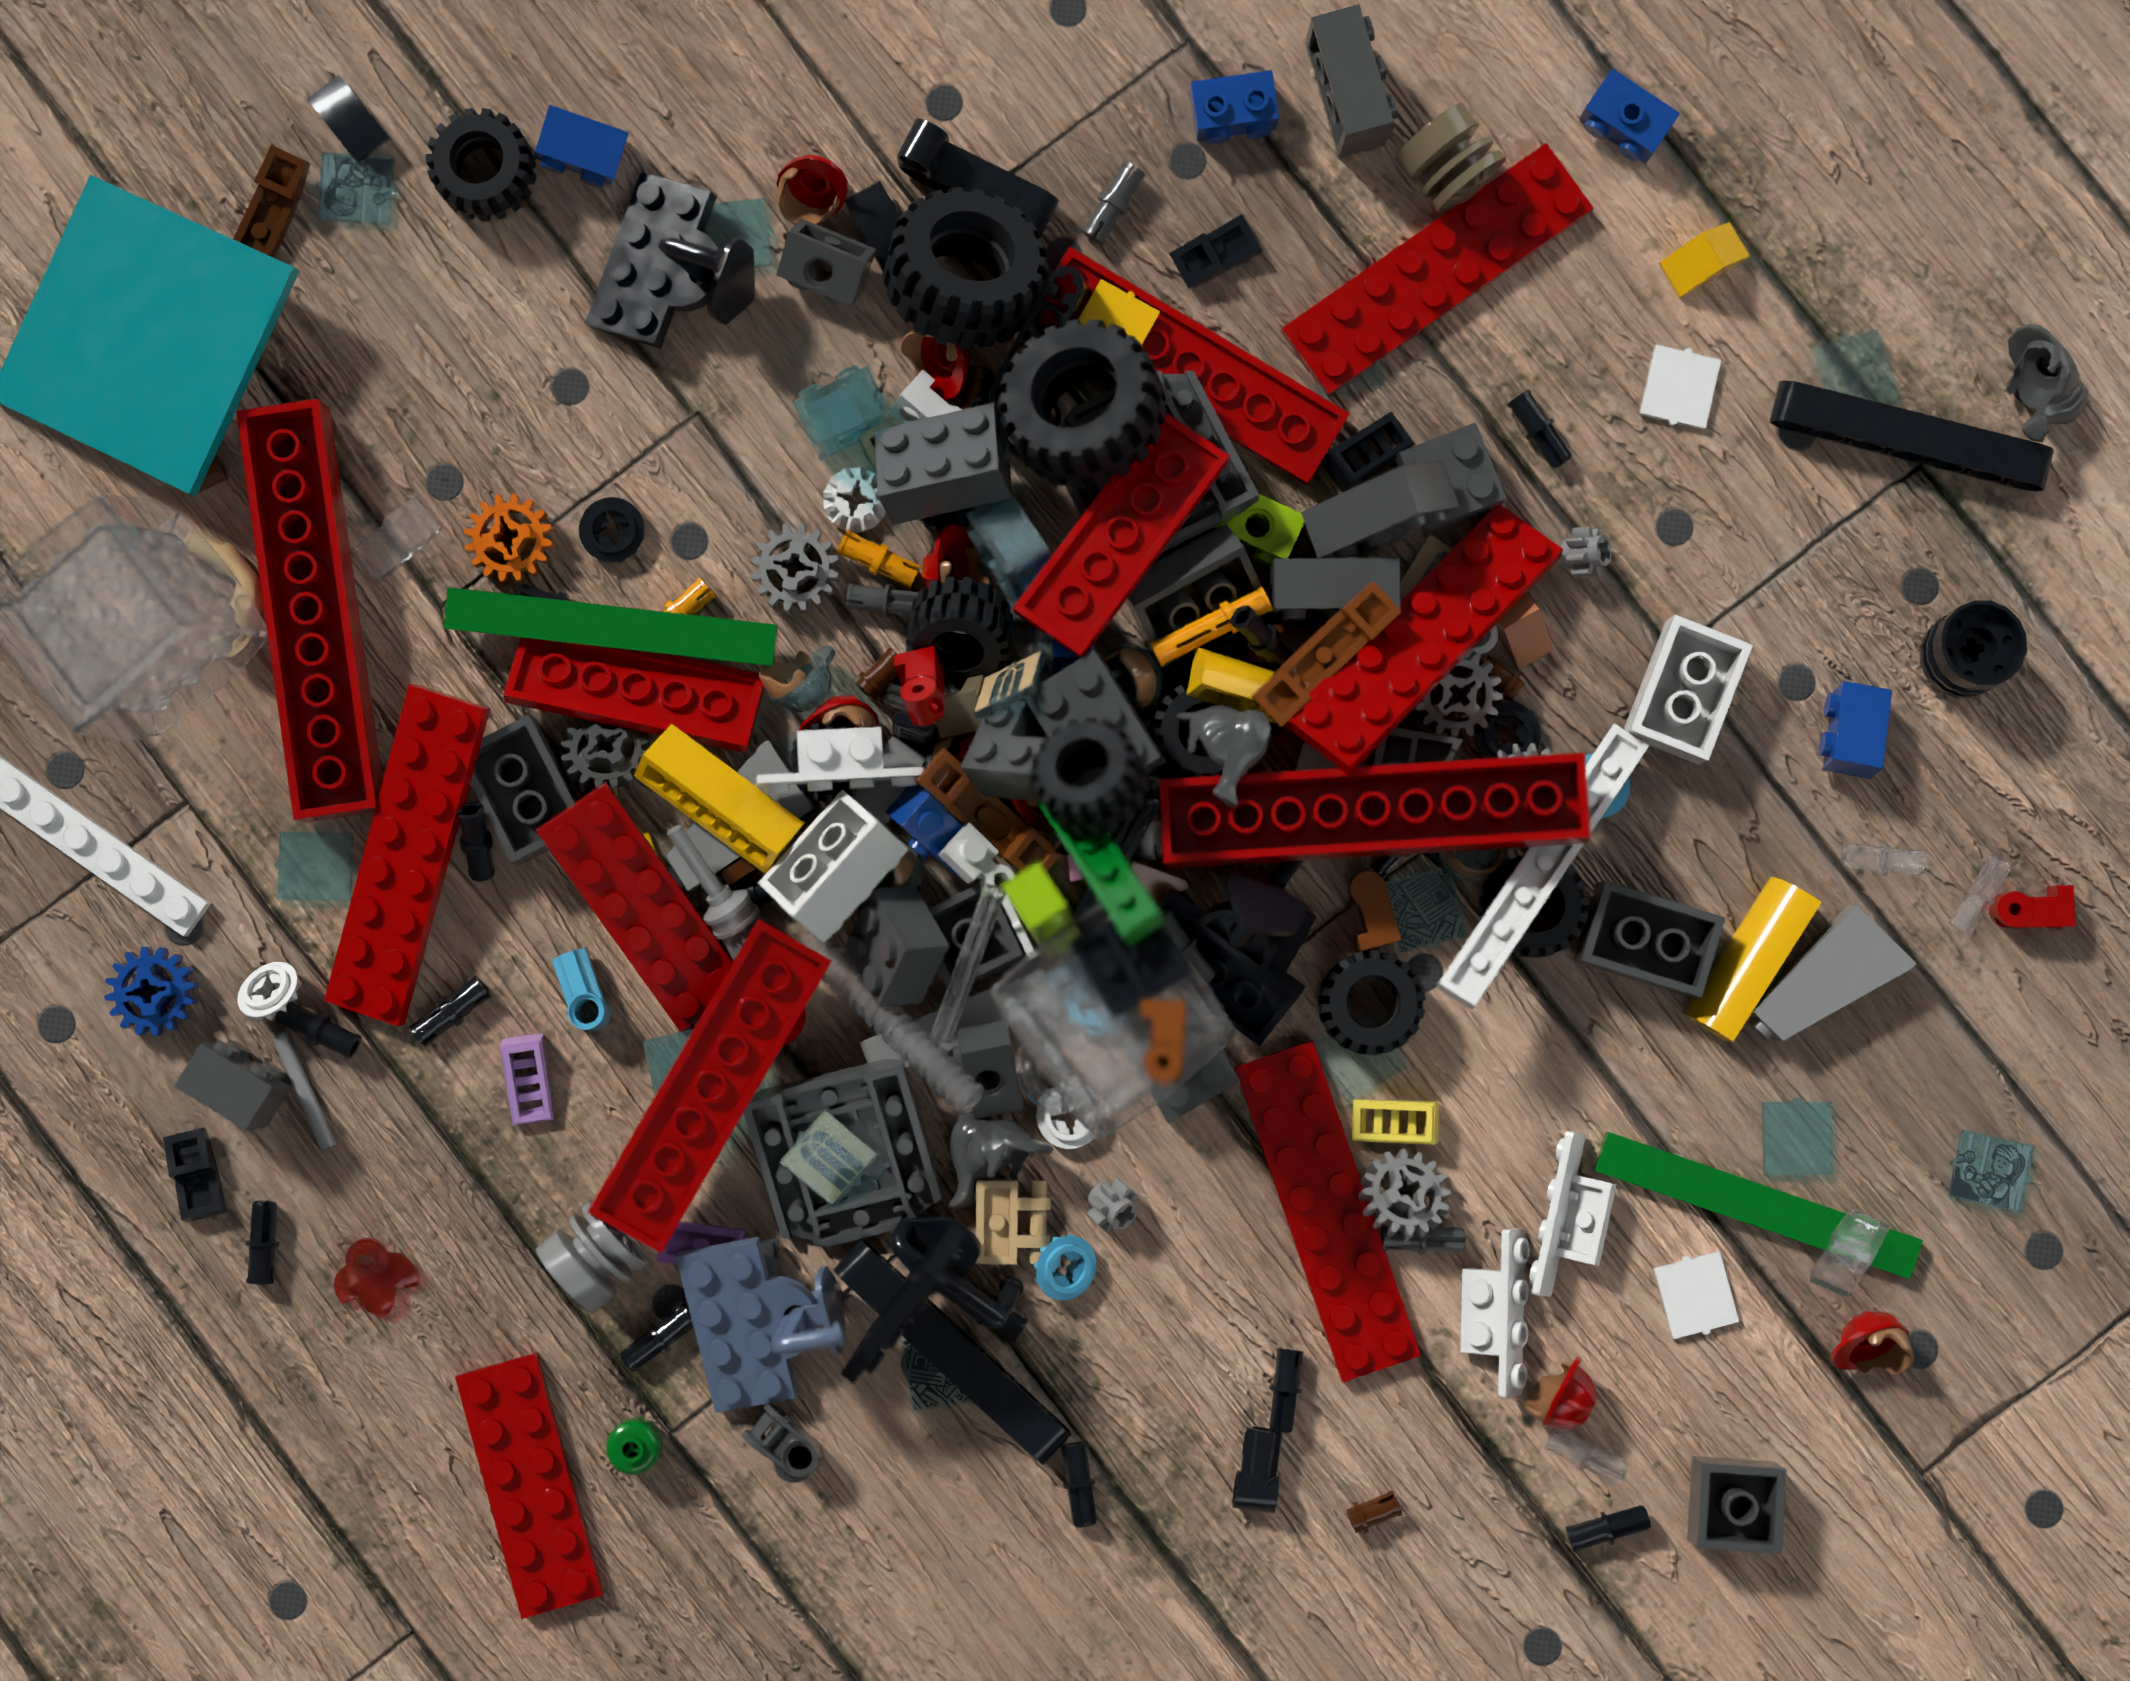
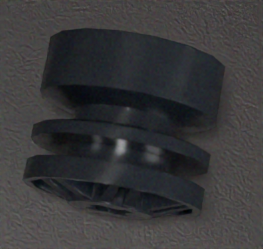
[1920,600,2027,698]

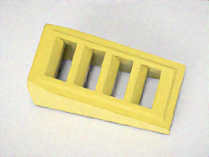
[1352,1099,1439,1145]

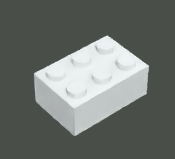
[1624,615,1753,764]
[758,790,909,943]

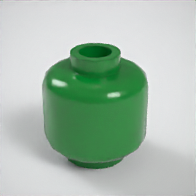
[606,1417,663,1475]

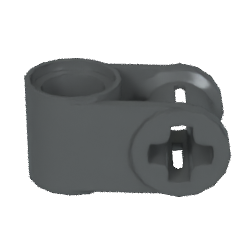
[742,1403,823,1477]

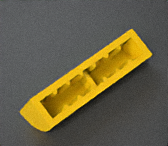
[1186,648,1286,727]
[634,724,805,874]
[1683,877,1822,1042]

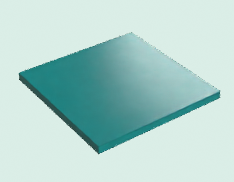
[0,175,300,496]

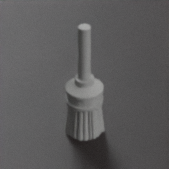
[667,825,767,960]

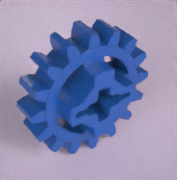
[104,947,199,1036]

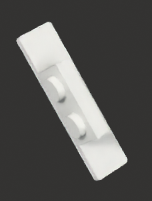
[756,727,925,793]
[1529,1131,1617,1297]
[1460,1228,1530,1398]

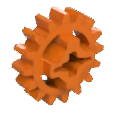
[464,493,555,584]

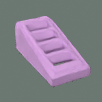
[499,1033,555,1126]

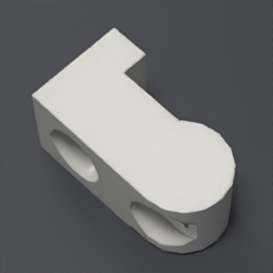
[889,370,962,424]

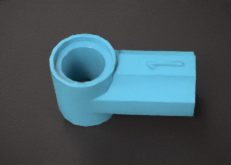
[552,948,611,1032]

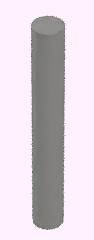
[272,1031,337,1151]

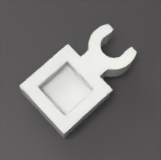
[938,822,1015,899]

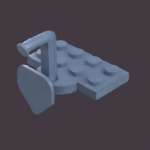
[676,1237,846,1413]

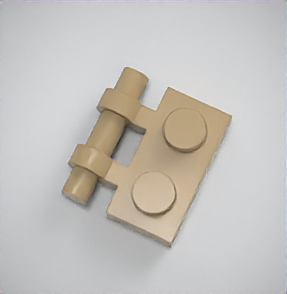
[975,1180,1051,1265]

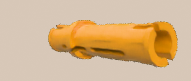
[1150,587,1273,667]

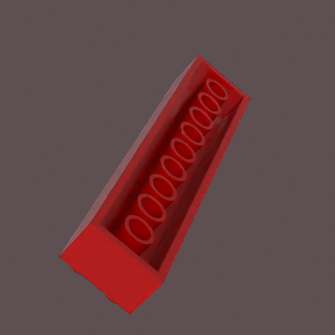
[236,399,383,823]
[1159,752,1591,869]

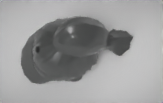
[2005,324,2089,443]
[1176,705,1271,807]
[947,1111,1053,1210]

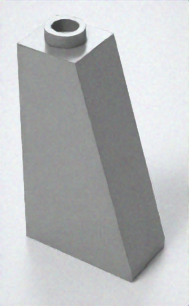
[666,740,816,892]
[1749,905,1917,1041]

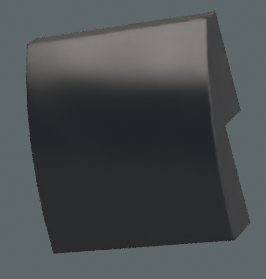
[1069,919,1195,1019]

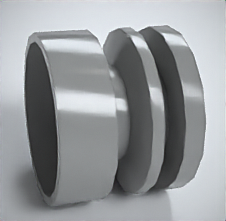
[536,1199,649,1313]

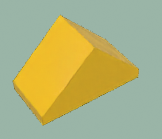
[1658,222,1750,298]

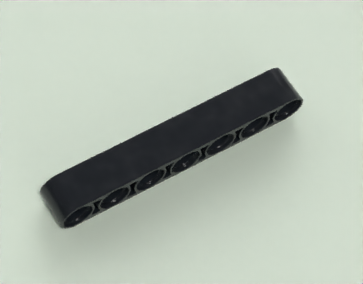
[1769,381,2054,492]
[833,1239,1072,1465]

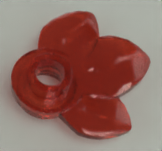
[334,1238,419,1317]

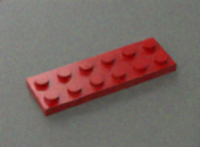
[1013,413,1230,659]
[503,637,765,754]
[536,782,733,1032]
[455,1352,604,1619]

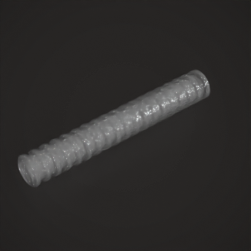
[799,932,984,1114]

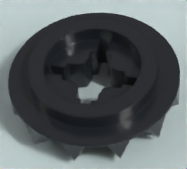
[579,497,645,563]
[1474,702,1541,759]

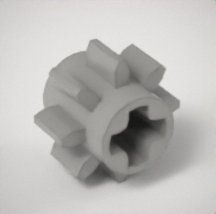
[1561,526,1612,578]
[1087,1178,1139,1233]

